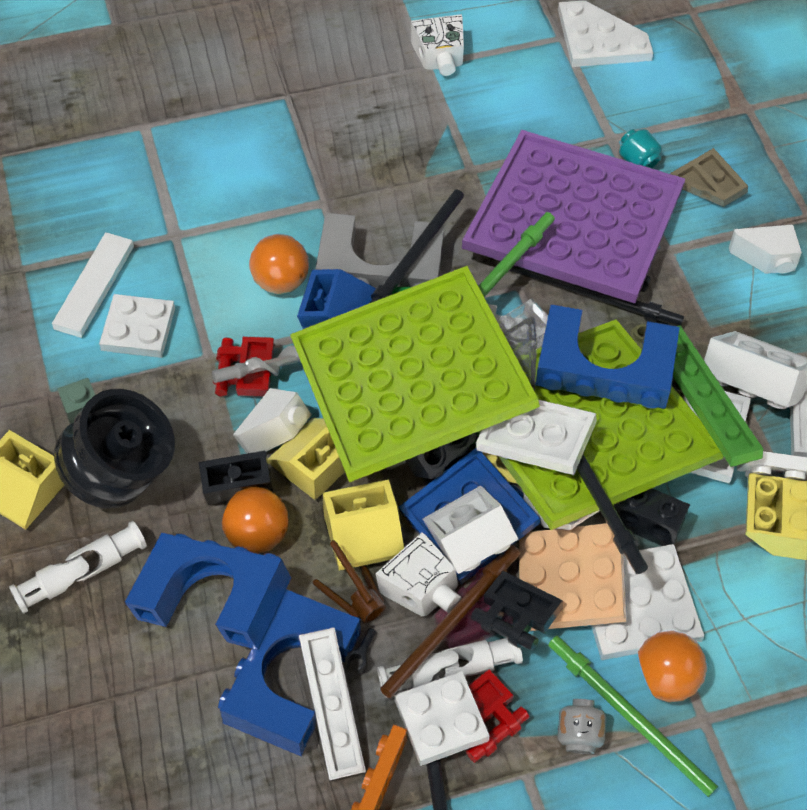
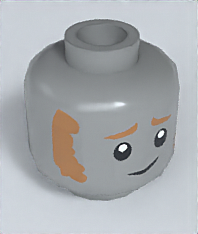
[557,699,607,754]

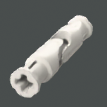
[9,521,147,614]
[377,638,523,698]

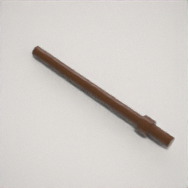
[380,545,521,698]

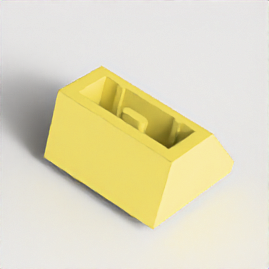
[268,418,345,500]
[0,430,64,530]
[745,473,807,560]
[323,479,404,571]

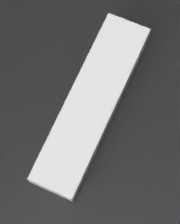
[52,232,134,338]
[299,628,366,781]

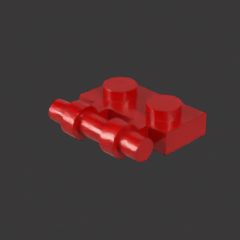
[213,336,275,397]
[466,669,530,763]

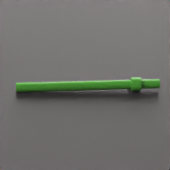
[478,212,555,297]
[548,635,718,797]

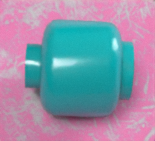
[619,129,662,168]

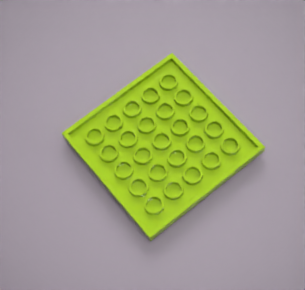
[290,266,540,482]
[481,319,724,530]

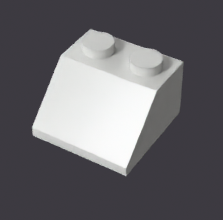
[423,486,518,574]

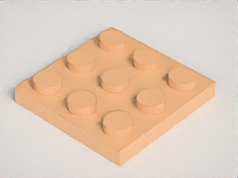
[519,523,626,631]

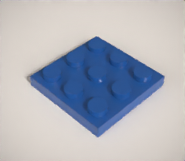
[398,447,541,585]

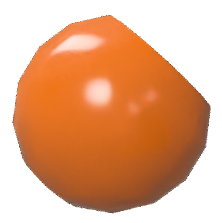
[249,234,309,294]
[222,487,288,554]
[638,630,707,703]

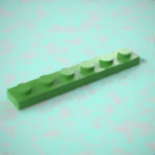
[673,326,763,467]

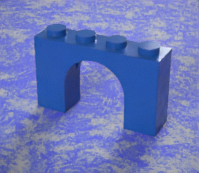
[535,304,680,409]
[125,533,291,650]
[218,589,361,756]

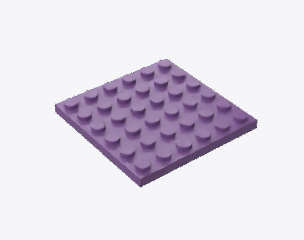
[462,130,685,304]

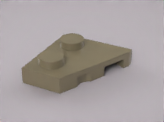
[669,148,748,207]

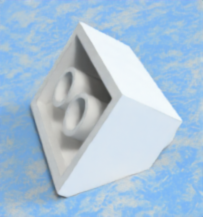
[704,331,807,409]

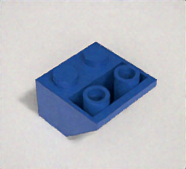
[297,269,376,329]

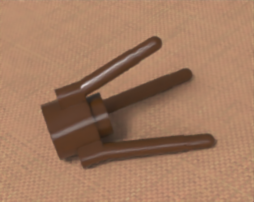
[313,540,386,623]

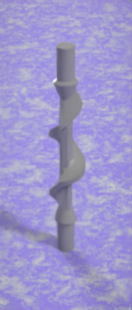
[212,345,301,383]

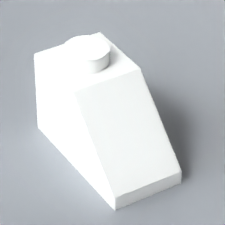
[729,225,802,274]
[233,388,312,454]

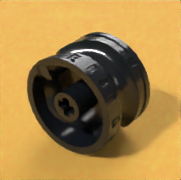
[54,389,175,509]

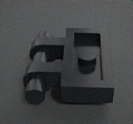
[471,571,563,651]

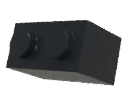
[199,450,273,505]

